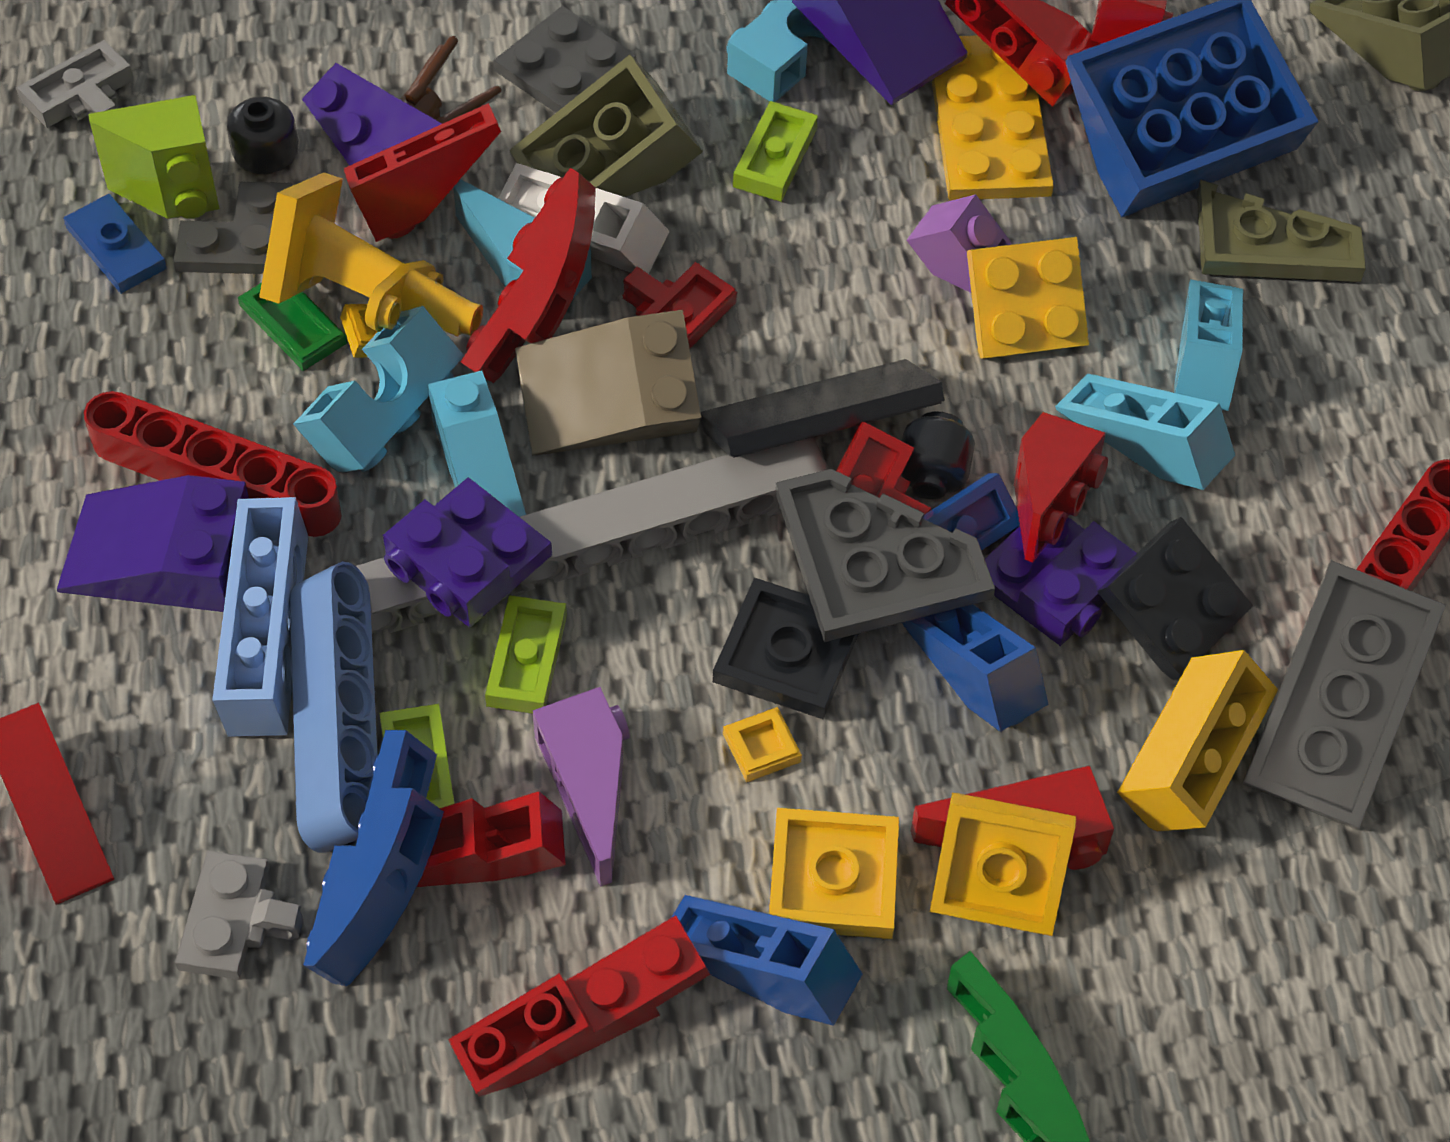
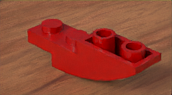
[460,167,596,383]
[448,915,711,1097]

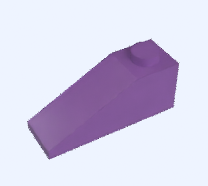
[533,687,630,887]

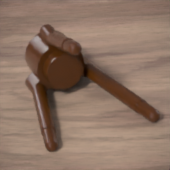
[400,36,502,124]

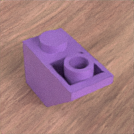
[906,194,1013,293]

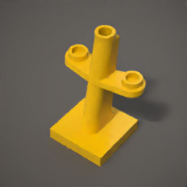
[259,172,483,337]

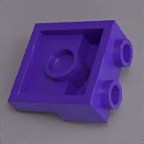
[383,477,552,628]
[985,517,1137,646]

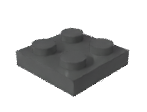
[493,6,636,113]

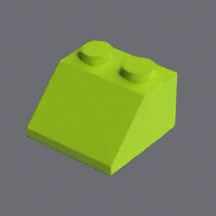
[88,95,220,219]

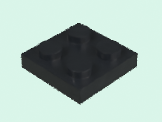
[1097,517,1253,680]
[713,577,859,719]

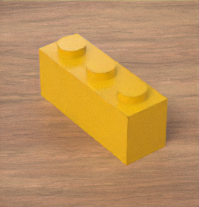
[1117,650,1278,831]

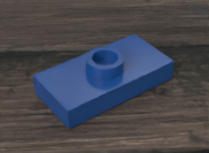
[63,193,167,294]

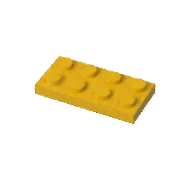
[931,35,1054,200]

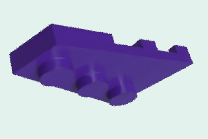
[302,63,442,166]

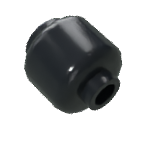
[227,97,299,174]
[901,411,975,499]

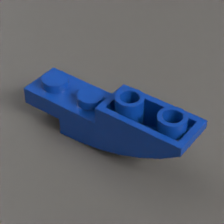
[303,730,444,986]

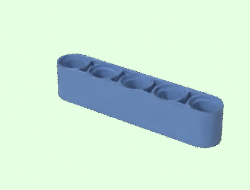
[290,562,377,853]

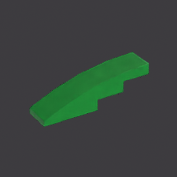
[946,951,1090,1142]

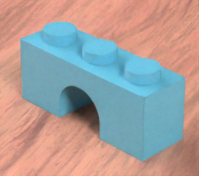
[726,0,831,102]
[293,306,464,473]

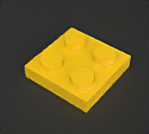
[967,237,1089,359]
[930,792,1076,936]
[769,808,899,939]

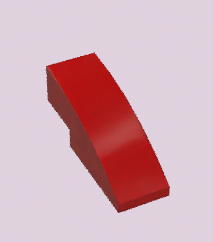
[0,702,115,905]
[417,791,566,887]

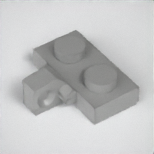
[16,40,134,128]
[175,850,303,980]

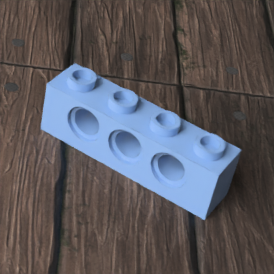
[212,497,308,737]

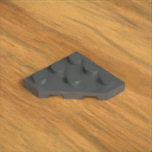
[776,469,995,642]

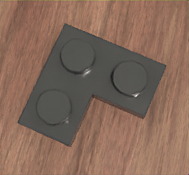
[174,181,292,274]

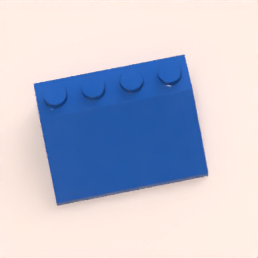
[1065,0,1319,217]

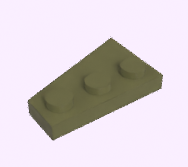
[1197,180,1366,282]

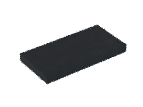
[700,359,945,458]

